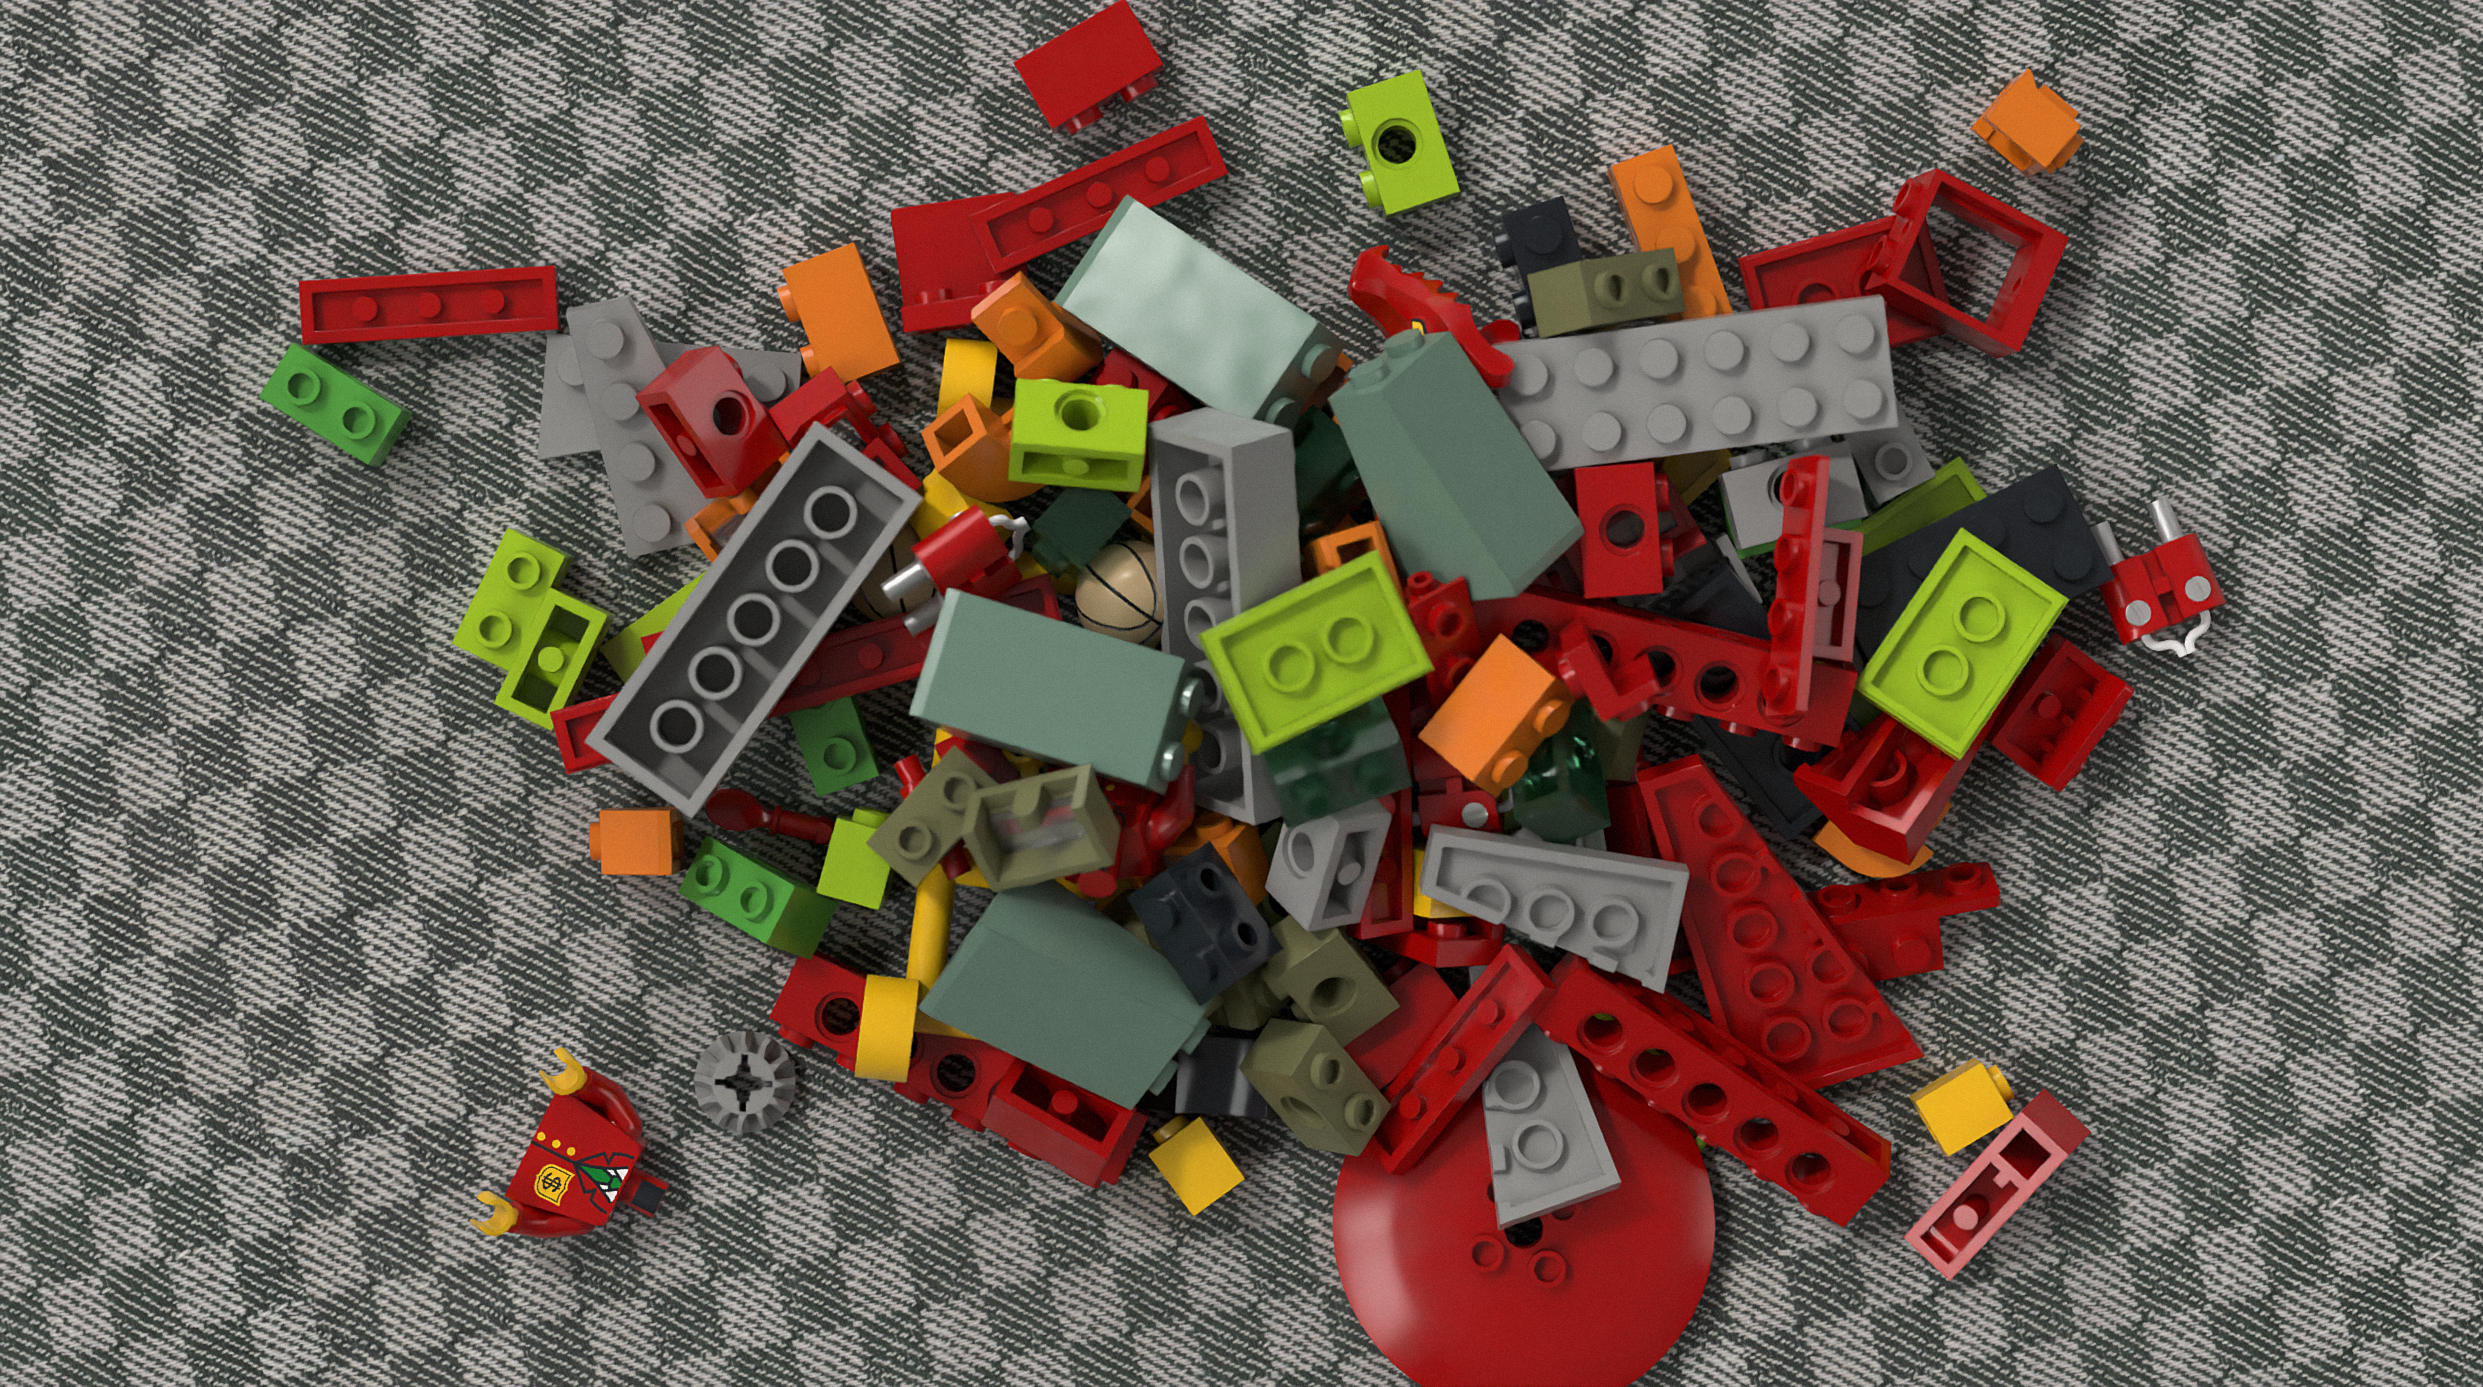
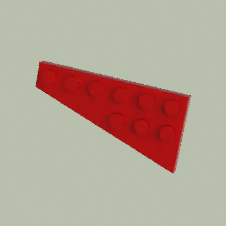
[1636,753,1925,1090]

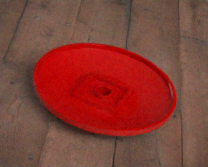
[1332,1044,1715,1387]

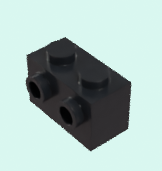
[1492,195,1584,338]
[1126,841,1283,1006]

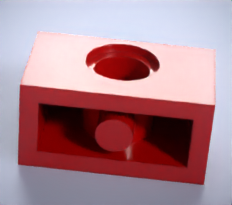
[635,345,790,499]
[1573,459,1674,599]

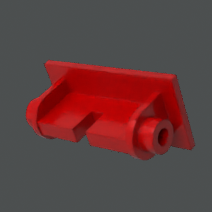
[1403,571,1483,711]

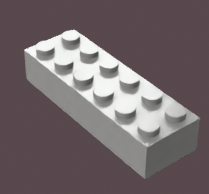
[1492,294,1899,471]
[1146,407,1314,825]
[585,421,925,818]

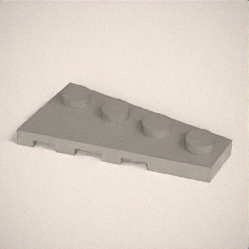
[566,295,748,558]
[537,333,804,461]
[1419,824,1690,994]
[1467,947,1621,1231]

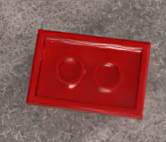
[1736,214,1950,349]

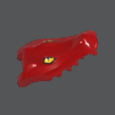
[1347,245,1515,388]

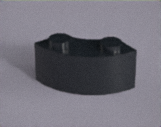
[1135,1024,1281,1119]

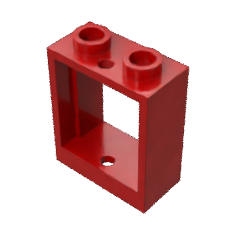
[1864,168,2070,359]

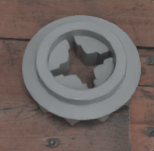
[693,1031,796,1134]

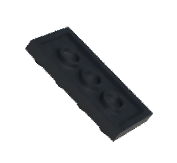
[1854,464,2115,664]
[1646,563,1862,842]

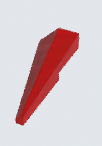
[1793,626,2052,866]

